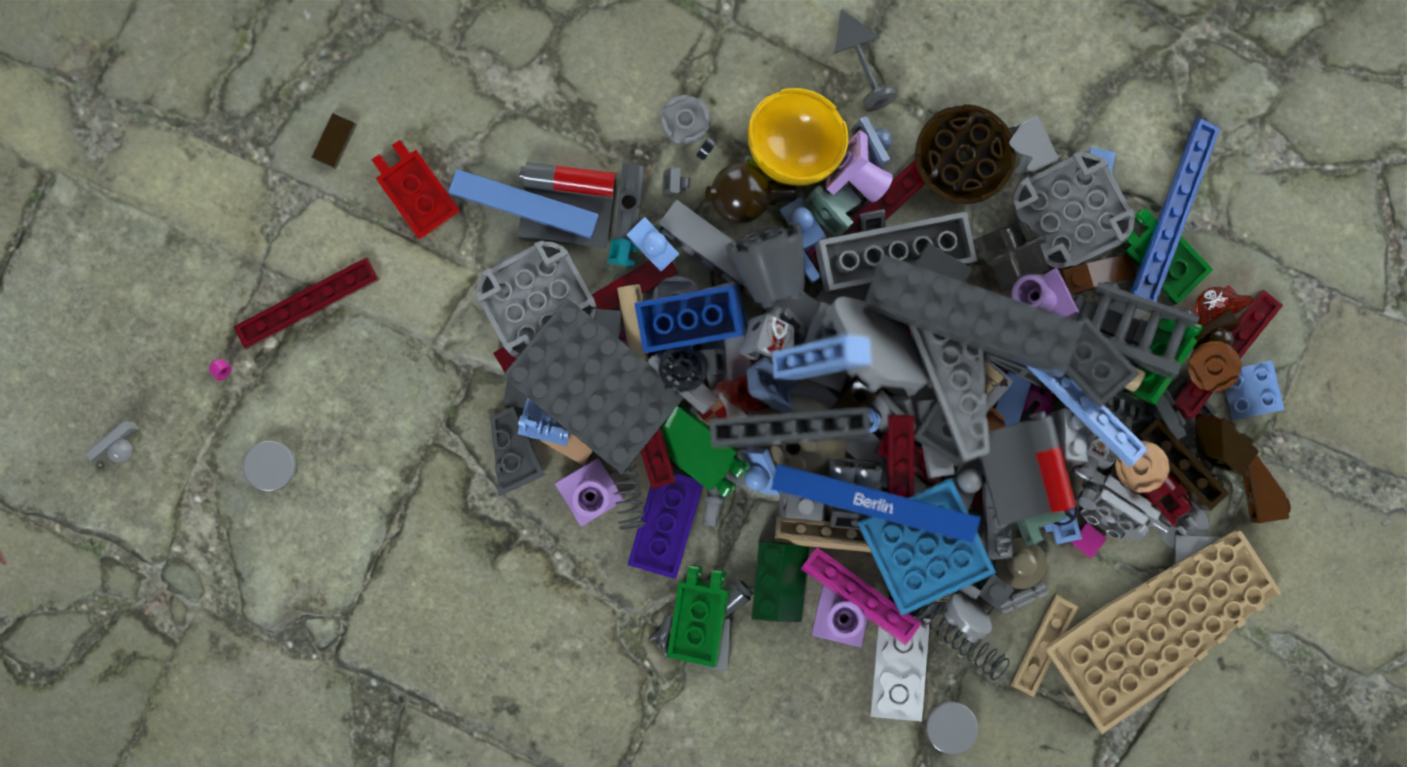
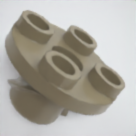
[995,538,1046,589]

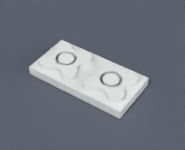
[870,617,930,722]

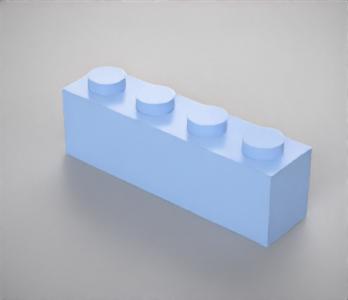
[772,335,871,380]

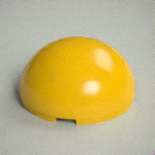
[747,88,848,186]

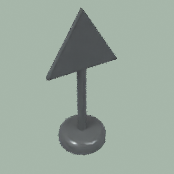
[834,9,897,111]

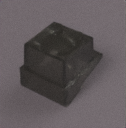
[973,220,1049,293]

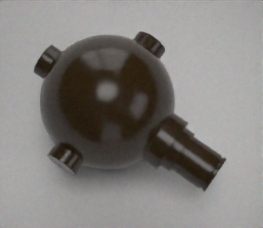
[705,163,797,224]

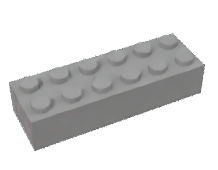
[814,212,977,294]

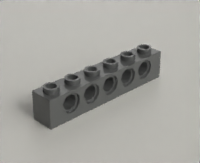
[710,408,870,449]

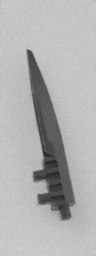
[983,351,1152,432]

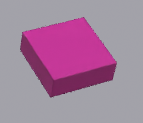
[1070,522,1107,558]

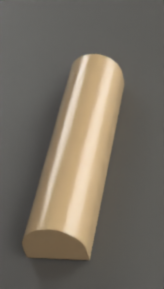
[617,284,653,362]
[774,516,871,552]

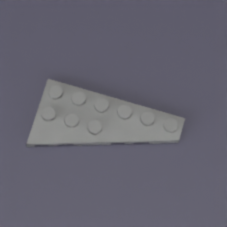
[908,325,989,463]

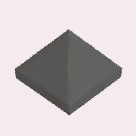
[860,209,886,232]

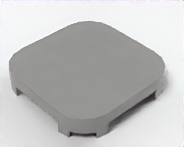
[1013,151,1135,271]
[476,240,597,358]
[822,297,930,396]

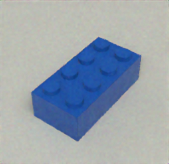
[634,284,747,353]

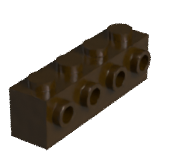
[1133,418,1229,511]

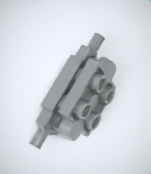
[1071,465,1171,542]

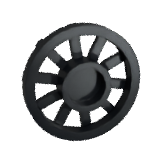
[658,347,706,393]

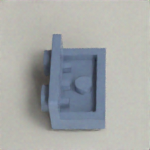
[746,357,800,414]

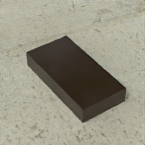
[311,113,357,169]

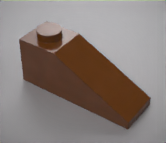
[1060,254,1136,296]
[1242,455,1291,523]

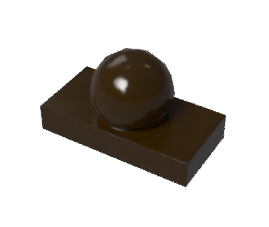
[1193,309,1241,350]

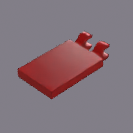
[371,140,461,240]

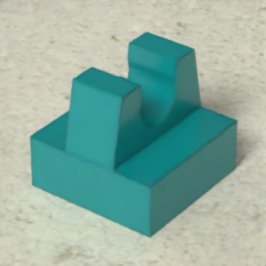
[607,238,638,266]

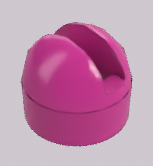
[209,359,232,381]

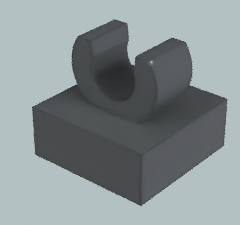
[662,167,691,197]

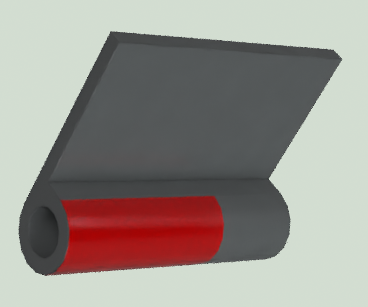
[518,162,616,248]
[980,412,1076,526]

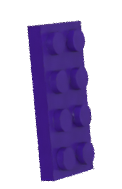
[627,473,703,579]

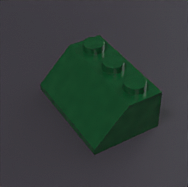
[751,541,809,622]

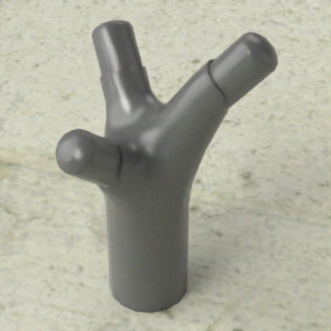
[649,614,673,656]

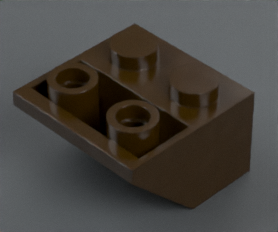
[1195,413,1260,475]

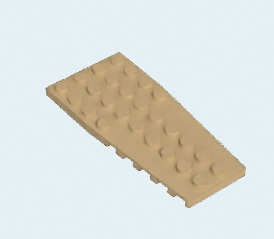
[1044,530,1281,734]

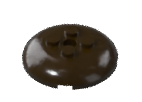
[915,104,1016,204]

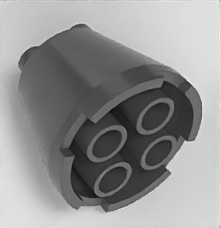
[725,223,804,308]

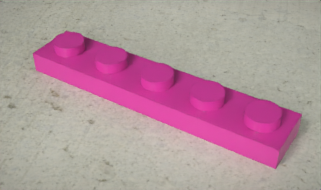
[801,547,922,646]

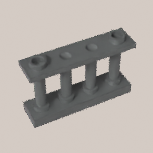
[1092,282,1199,379]

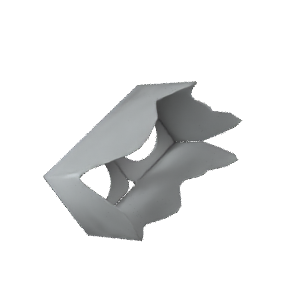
[1009,115,1059,179]

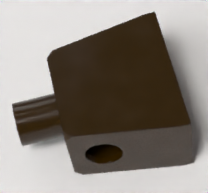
[831,374,884,410]

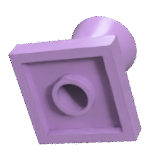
[826,130,893,203]
[1012,268,1080,319]
[555,457,624,526]
[811,585,868,647]

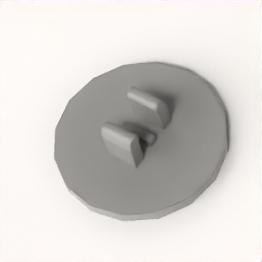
[1159,502,1209,548]

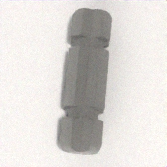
[1000,582,1048,613]

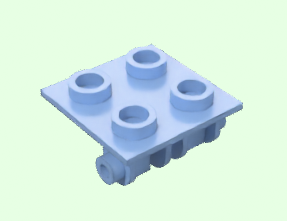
[1225,360,1285,421]
[518,398,570,446]

